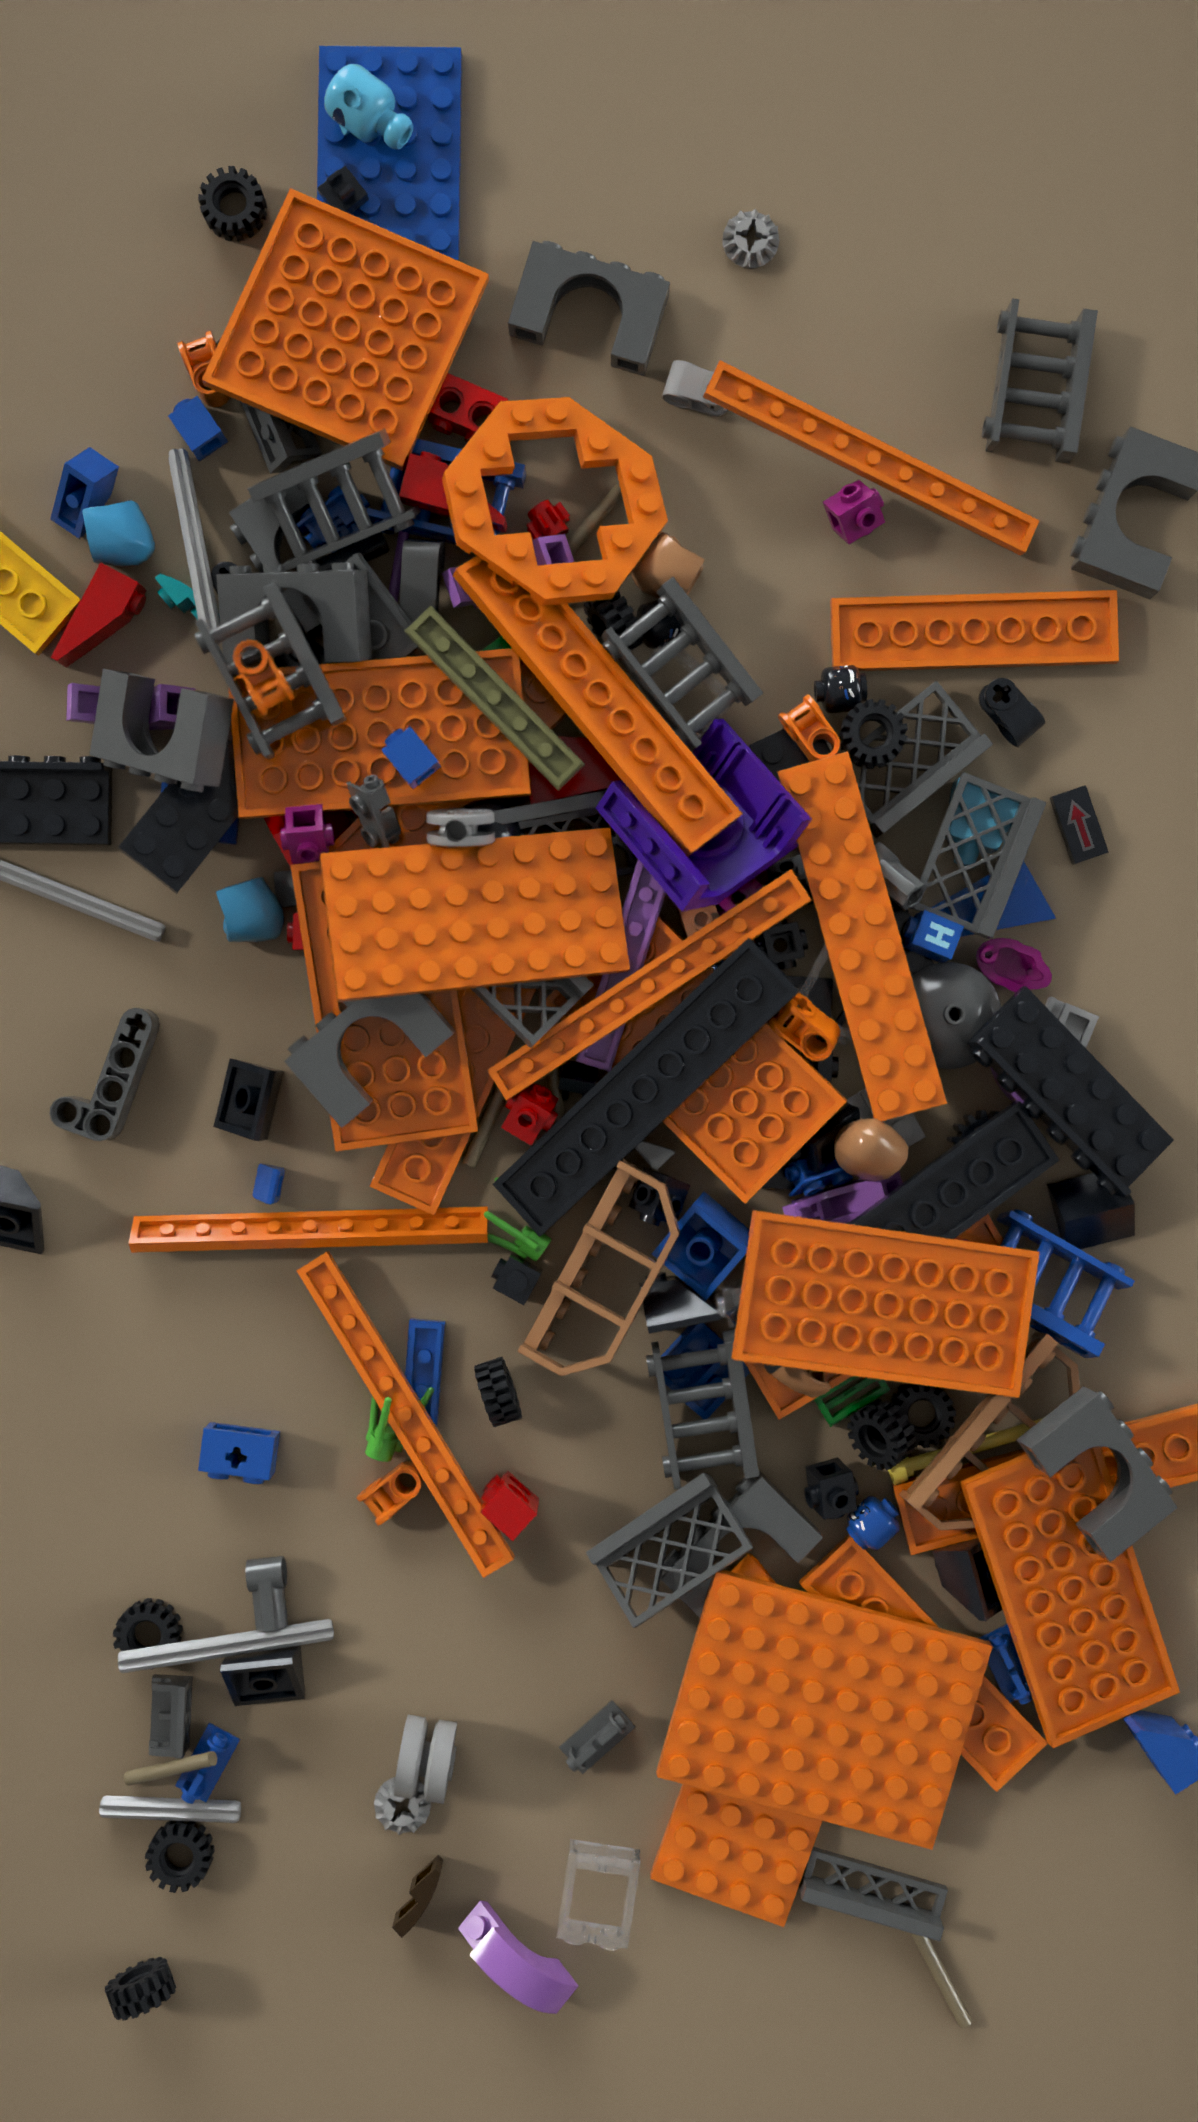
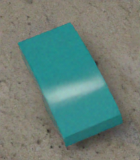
[155,573,220,620]

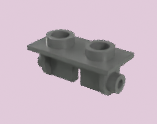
[346,775,401,848]
[559,1700,636,1774]

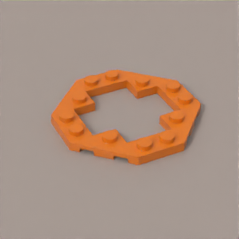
[442,397,668,606]

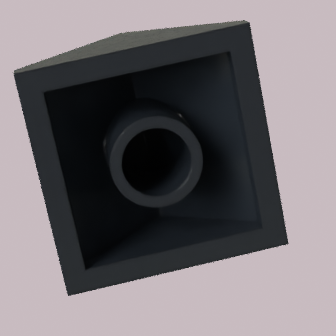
[213,1058,284,1141]
[1047,1172,1135,1250]
[220,1645,305,1706]

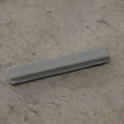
[99,1796,241,1823]

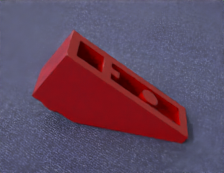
[399,452,507,533]
[51,562,147,668]

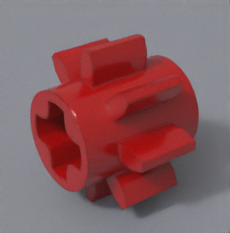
[526,499,570,540]

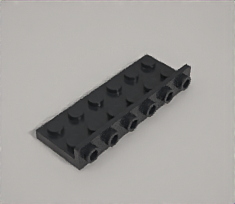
[0,755,112,845]
[967,986,1174,1197]

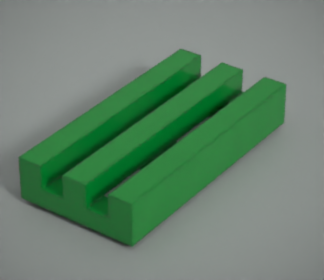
[814,1376,891,1427]

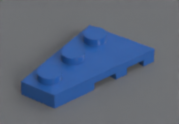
[932,861,1056,937]

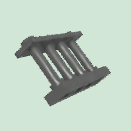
[982,298,1098,463]
[248,428,421,571]
[601,577,763,751]
[194,581,347,759]
[646,1329,759,1490]

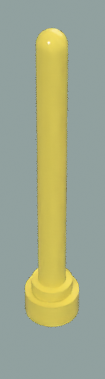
[888,1418,1043,1485]

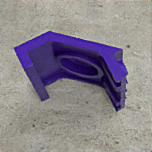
[596,718,812,912]

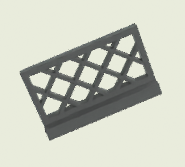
[851,680,993,839]
[911,772,1047,939]
[493,790,637,877]
[470,976,594,1048]
[586,1473,754,1628]

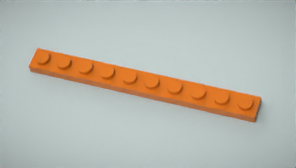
[703,360,1040,556]
[487,869,812,1100]
[129,1207,489,1253]
[296,1251,515,1578]

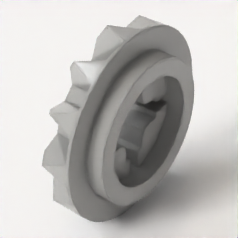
[722,208,779,268]
[374,1777,431,1835]

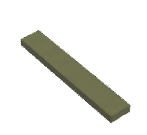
[404,606,585,791]

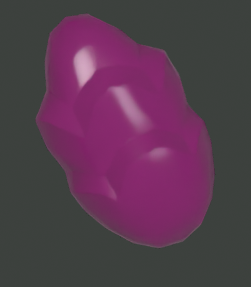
[976,938,1052,992]

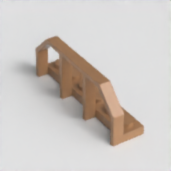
[517,1159,681,1376]
[899,1332,1080,1530]

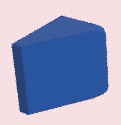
[253,1163,285,1205]

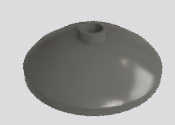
[911,962,1001,1069]

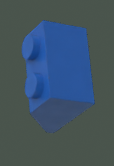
[652,1191,750,1300]
[1122,1710,1198,1795]

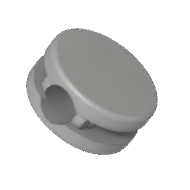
[426,808,495,847]

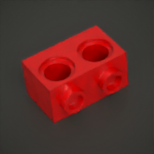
[428,373,509,443]
[480,1470,539,1541]

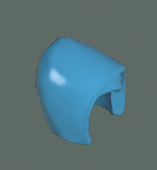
[82,500,155,566]
[216,877,284,942]

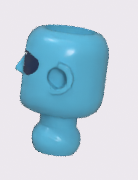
[324,64,414,149]

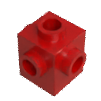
[501,1084,559,1146]

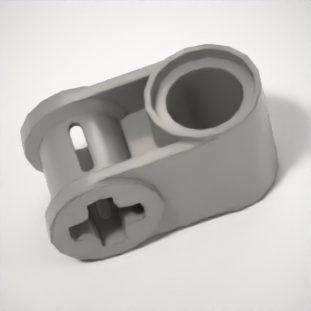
[662,360,728,417]

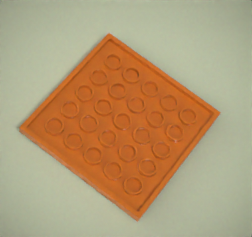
[202,188,489,471]

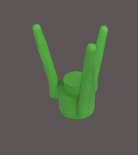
[484,1177,552,1262]
[365,1387,434,1462]

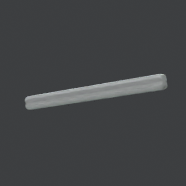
[168,448,221,645]
[0,860,166,942]
[118,1619,334,1673]

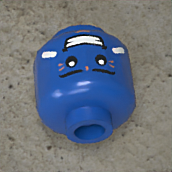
[846,1496,900,1550]

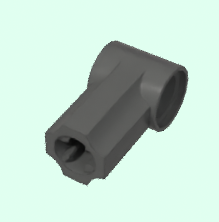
[875,842,926,911]
[246,1556,288,1632]

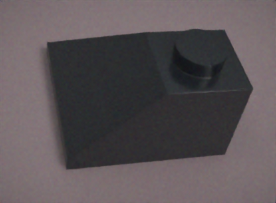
[0,1166,44,1255]
[639,1272,720,1334]
[933,1538,1003,1621]

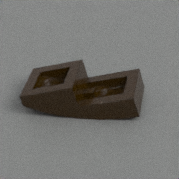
[392,1855,443,1938]

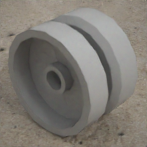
[393,1714,457,1804]

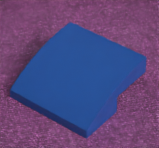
[656,1323,750,1419]

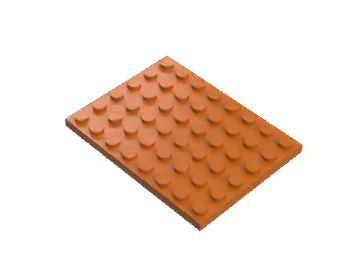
[656,1570,993,1850]

